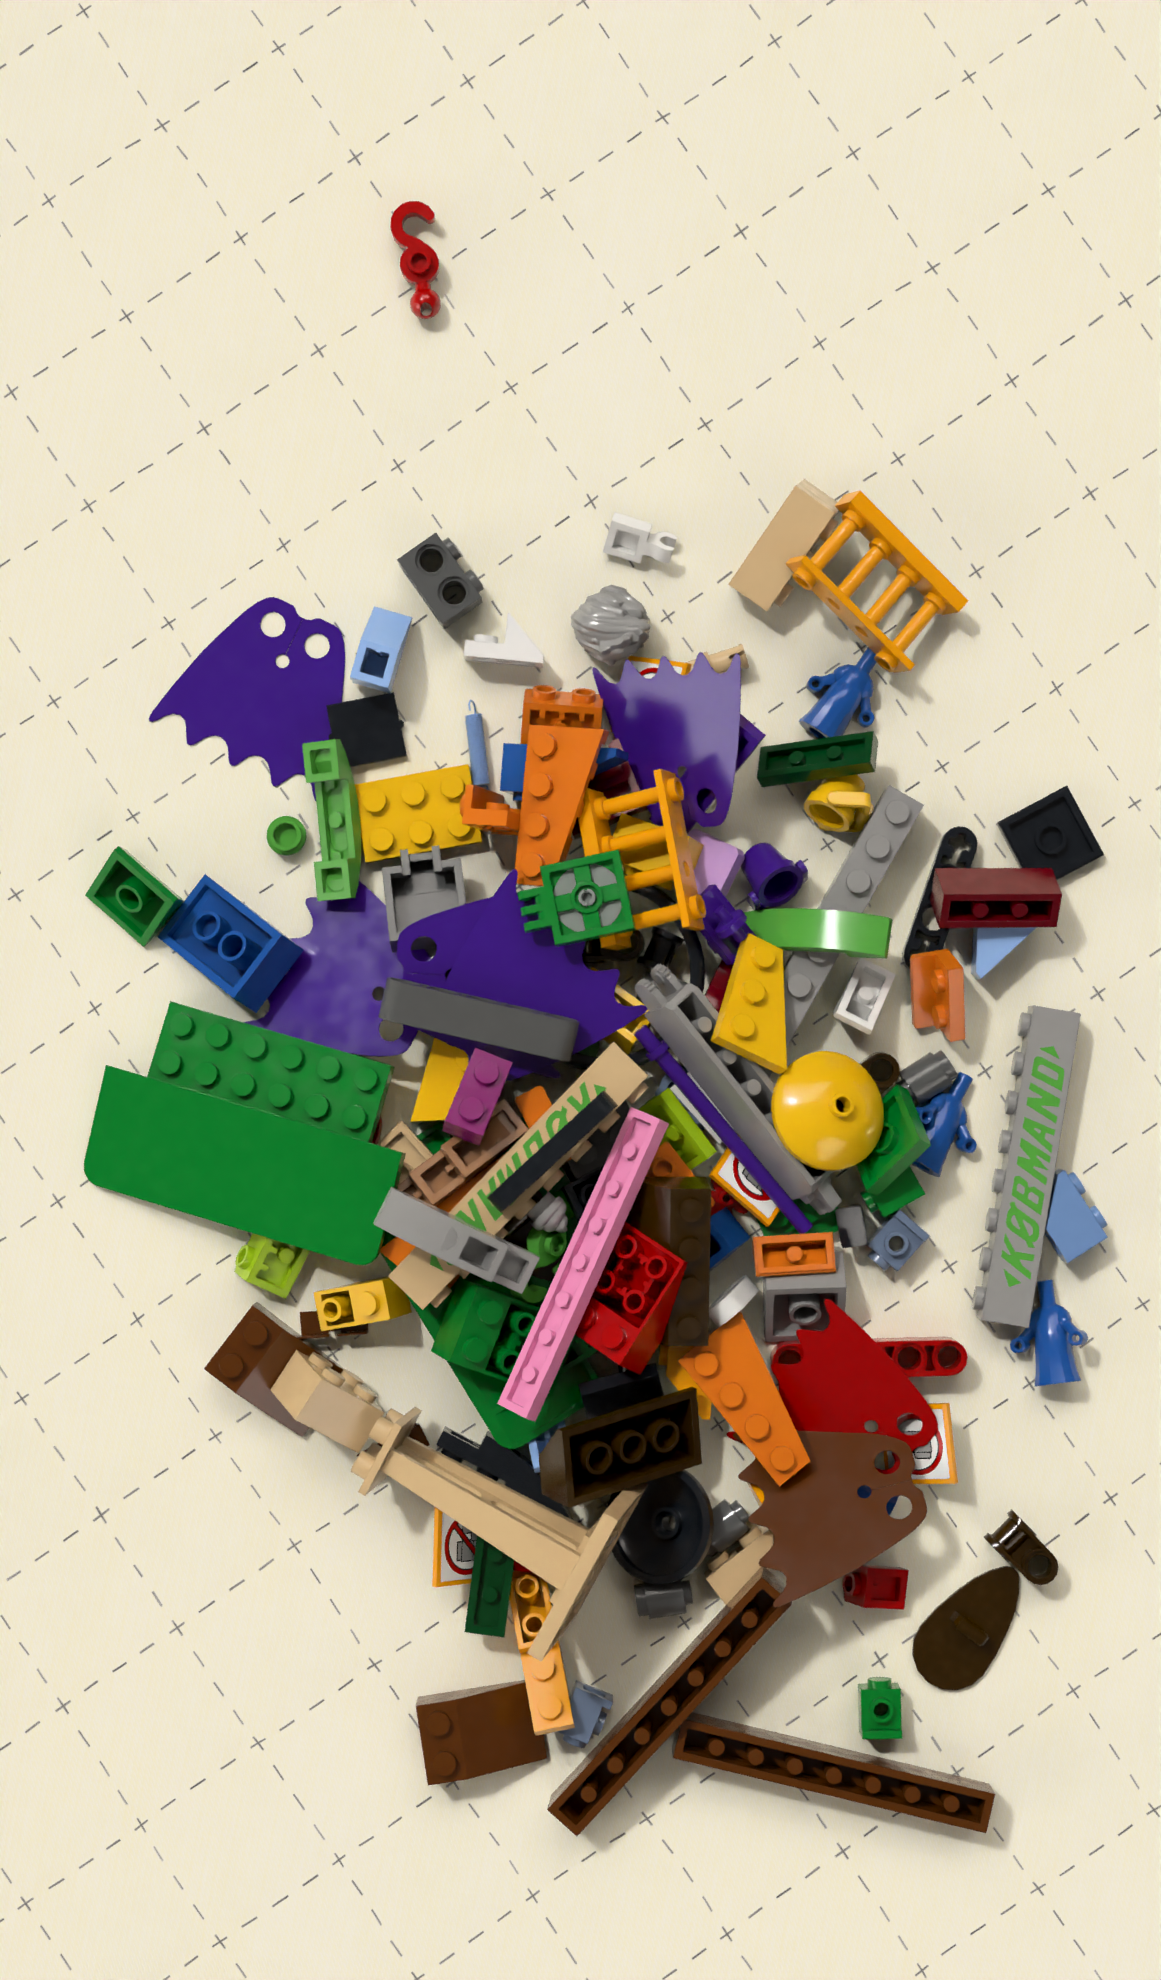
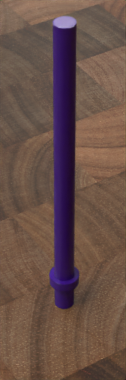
[633,1024,813,1234]

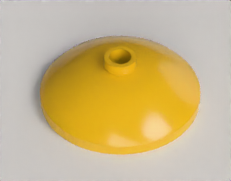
[771,1051,884,1171]

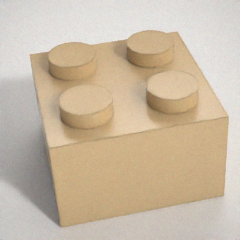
[271,1350,385,1453]

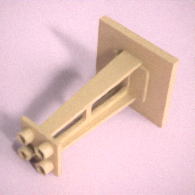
[351,1407,648,1661]

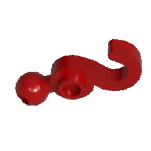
[390,201,441,319]

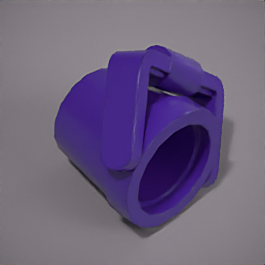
[741,843,808,910]

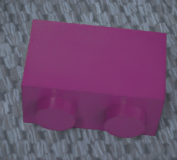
[442,1048,513,1146]

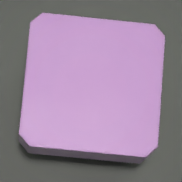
[687,829,745,897]

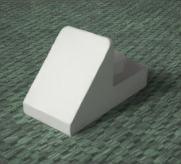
[464,613,544,668]
[832,958,896,1035]

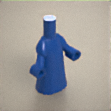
[799,647,877,739]
[912,1072,977,1177]
[1010,1280,1088,1387]

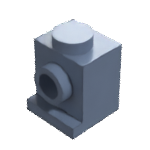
[867,1209,930,1271]
[558,1680,613,1748]

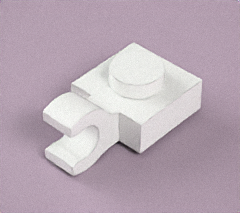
[603,512,677,564]

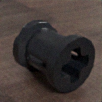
[637,926,684,970]

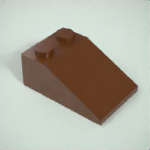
[204,1302,344,1437]
[416,1680,547,1786]

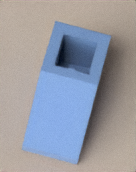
[350,606,413,694]

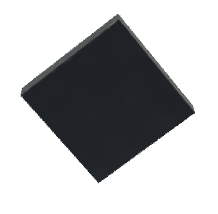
[996,786,1104,880]
[578,1363,664,1419]

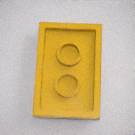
[355,764,483,863]

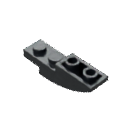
[436,1426,573,1520]

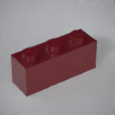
[930,868,1062,928]

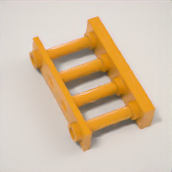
[786,490,968,673]
[578,769,706,950]

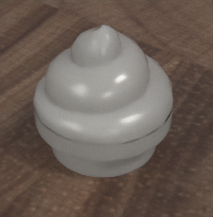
[527,1192,568,1233]

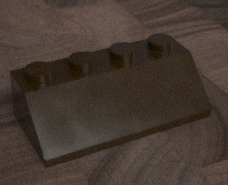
[625,1177,711,1346]
[539,1387,702,1508]

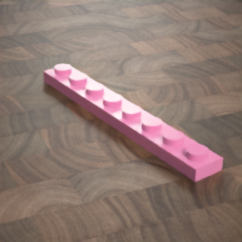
[497,1107,669,1422]

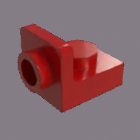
[843,1565,909,1610]

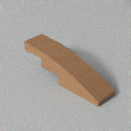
[397,1099,529,1207]

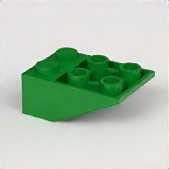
[431,1276,575,1397]

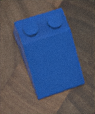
[157,874,304,1013]

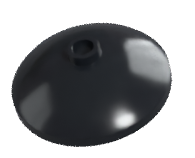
[607,1470,714,1584]

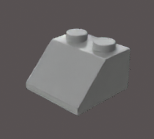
[763,1251,847,1342]

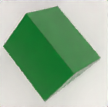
[85,846,184,947]

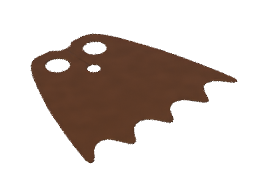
[733,1431,927,1607]

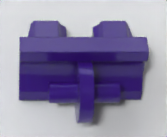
[699,884,756,965]

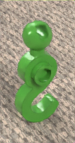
[510,1190,574,1303]

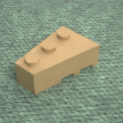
[728,479,839,611]

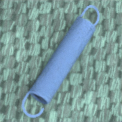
[465,700,490,790]

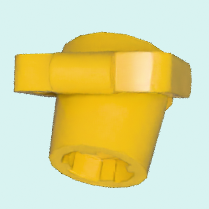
[804,774,873,832]

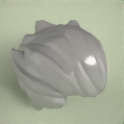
[571,585,650,666]

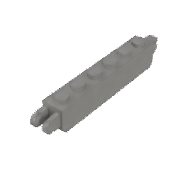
[634,964,842,1215]

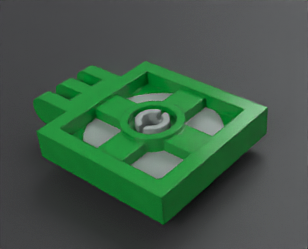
[517,849,636,947]

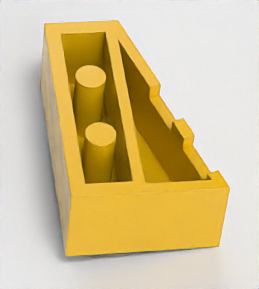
[410,1038,469,1122]

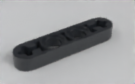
[902,826,978,971]
[487,1090,618,1213]

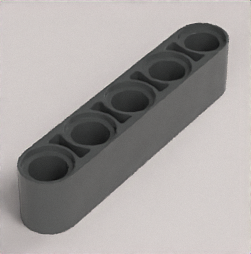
[378,977,580,1061]

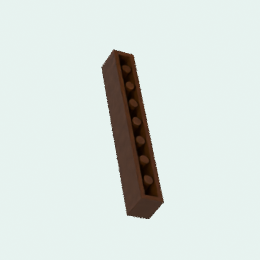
[547,1567,792,1836]
[672,1712,995,1833]

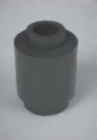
[896,1050,958,1105]
[707,1499,750,1557]
[634,1580,693,1619]

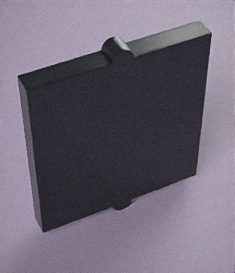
[326,692,407,768]

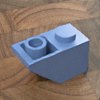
[1044,1169,1108,1263]

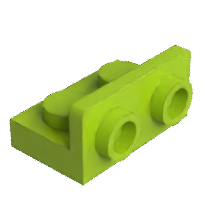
[638,1088,717,1170]
[234,1233,310,1299]

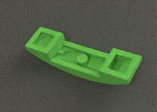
[302,739,361,901]
[744,908,892,959]

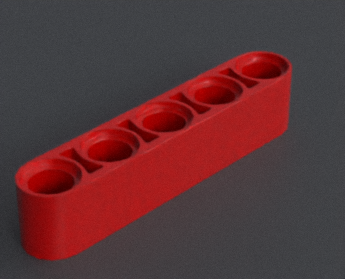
[770,1337,968,1377]

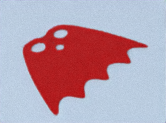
[726,1299,938,1474]

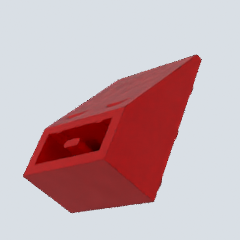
[575,1222,687,1374]

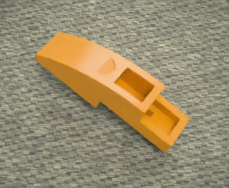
[510,1571,575,1736]

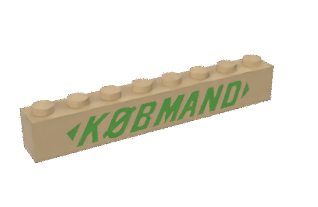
[388,1042,649,1310]

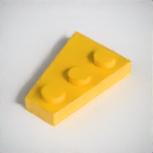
[711,933,787,1075]

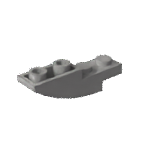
[373,1187,540,1294]

